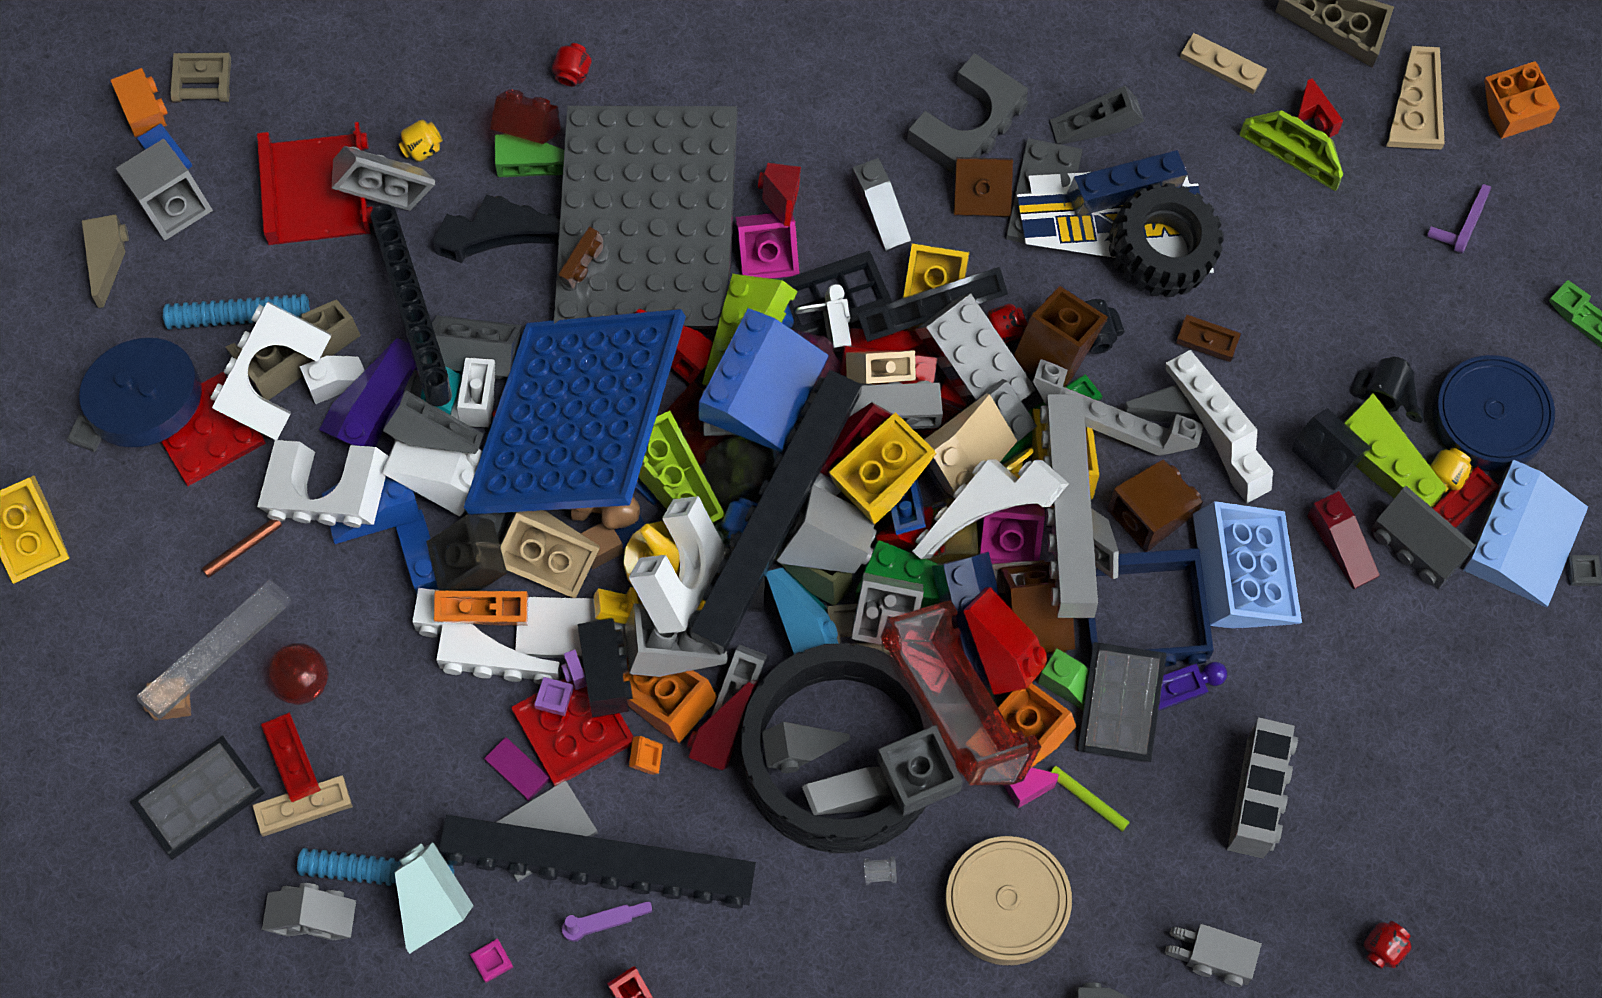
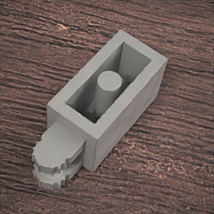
[1165,924,1262,987]

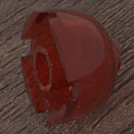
[267,643,329,705]

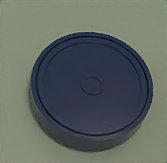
[79,338,202,447]
[1433,355,1555,471]

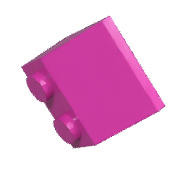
[736,213,799,279]
[980,504,1045,564]

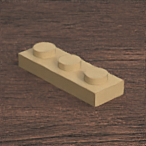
[1180,33,1267,94]
[253,775,353,837]

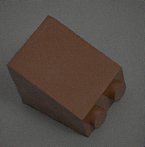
[1014,286,1108,387]
[1107,459,1203,552]
[1001,562,1075,654]

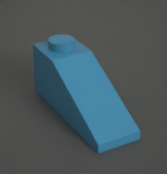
[766,567,839,655]

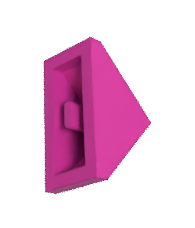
[995,768,1059,808]

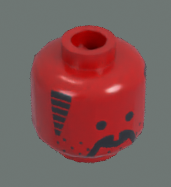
[551,43,592,87]
[987,303,1027,344]
[1364,921,1412,969]

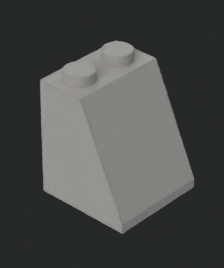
[116,139,213,241]
[777,485,876,573]

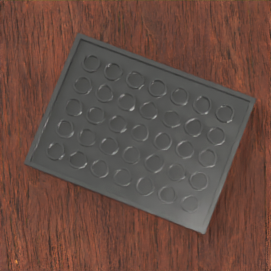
[554,106,738,329]

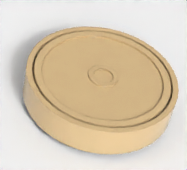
[945,836,1072,965]

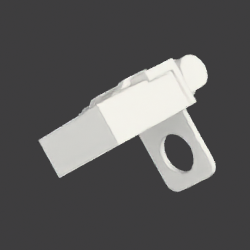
[795,285,851,354]

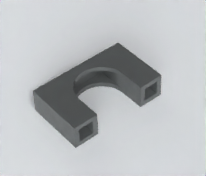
[907,53,1028,175]

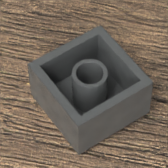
[877,725,963,816]

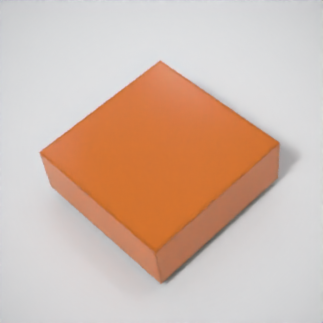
[629,736,663,775]

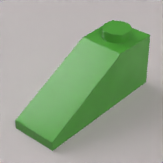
[495,132,565,177]

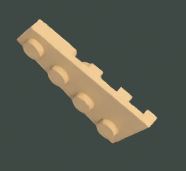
[1386,46,1445,149]

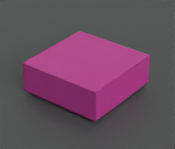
[470,938,513,983]

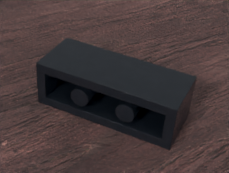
[577,618,633,718]

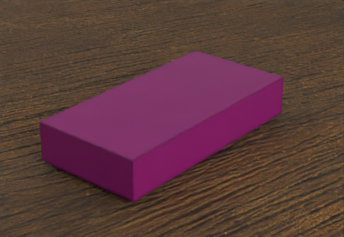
[484,737,550,802]

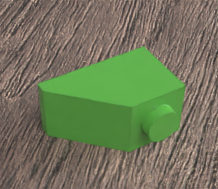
[1038,649,1106,711]

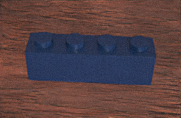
[1067,150,1188,217]

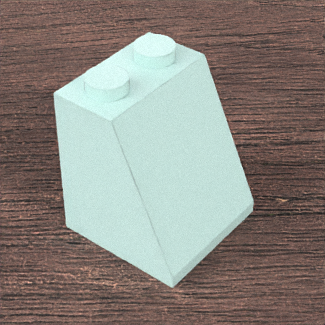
[395,842,474,954]

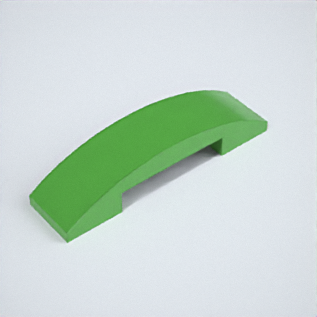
[1549,280,1602,348]

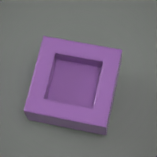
[561,650,587,690]
[535,677,574,716]

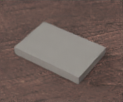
[497,780,598,882]

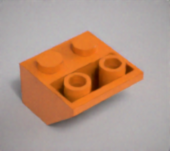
[1484,61,1560,139]

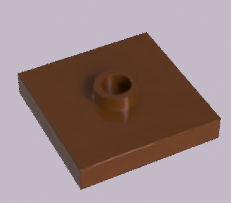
[954,157,1013,216]

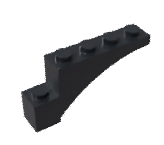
[433,194,560,263]
[858,267,1008,342]

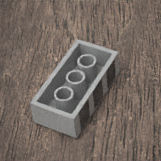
[915,293,1036,407]
[1227,717,1298,859]

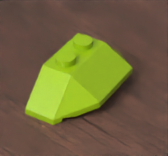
[1239,110,1343,191]

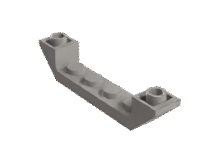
[1033,359,1204,456]

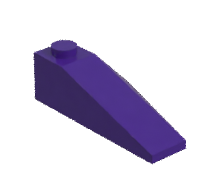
[319,338,416,447]

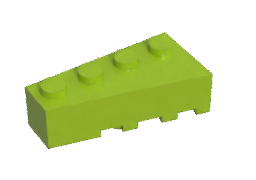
[702,274,798,387]
[1345,393,1447,507]
[638,411,725,523]

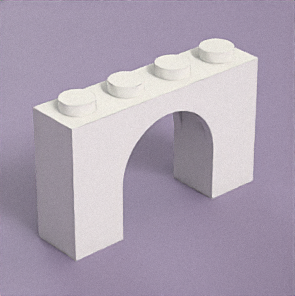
[210,302,332,440]
[257,440,389,528]
[629,496,727,634]

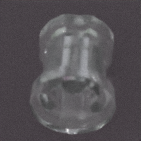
[863,856,897,886]

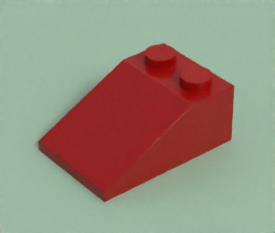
[963,587,1047,695]

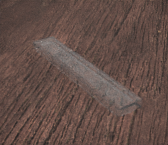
[137,580,292,720]

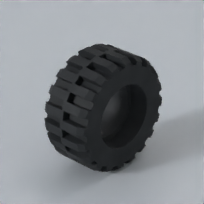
[1108,183,1224,297]

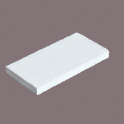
[515,597,628,659]

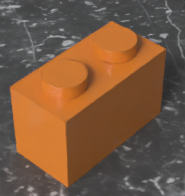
[110,68,168,137]

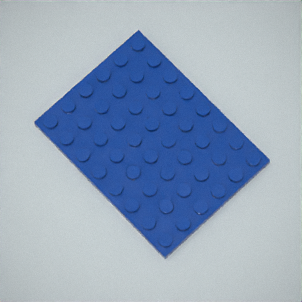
[464,309,686,515]

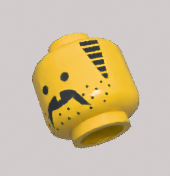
[399,120,443,162]
[1430,447,1473,493]

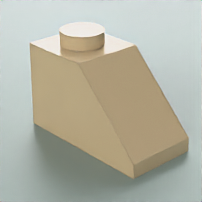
[846,351,916,384]

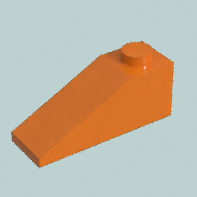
[434,591,528,626]

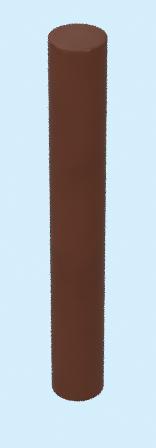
[202,519,283,578]

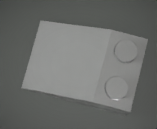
[625,604,727,677]

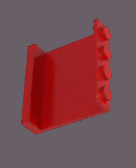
[257,122,373,245]

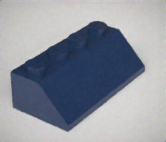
[932,552,1000,684]

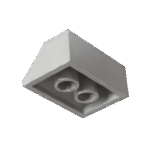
[332,146,435,211]

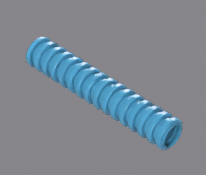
[163,294,310,329]
[297,848,454,887]

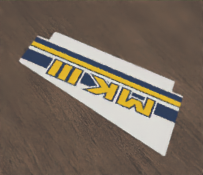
[1017,167,1214,273]

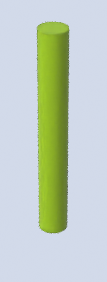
[1051,766,1130,832]

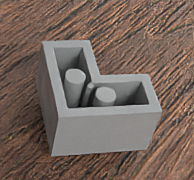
[851,573,924,645]
[262,883,356,940]

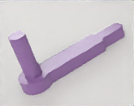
[1427,184,1491,253]
[562,902,652,942]

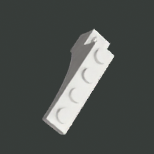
[1166,350,1273,503]
[912,459,1069,559]
[413,588,561,685]

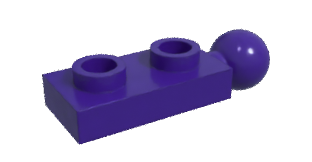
[1140,662,1227,711]

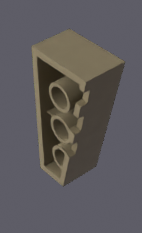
[1275,0,1394,68]
[225,299,361,400]

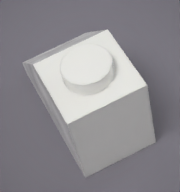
[300,356,365,404]
[457,358,495,428]

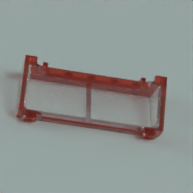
[880,600,1041,785]

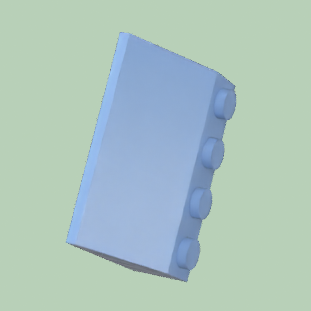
[1463,460,1588,607]
[1193,501,1302,629]

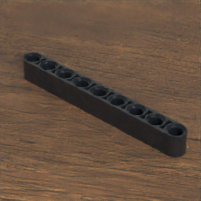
[371,204,452,407]

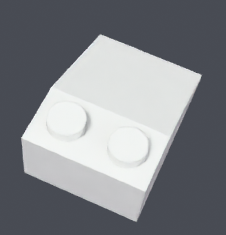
[382,439,483,516]

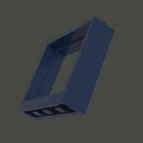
[1084,548,1214,671]

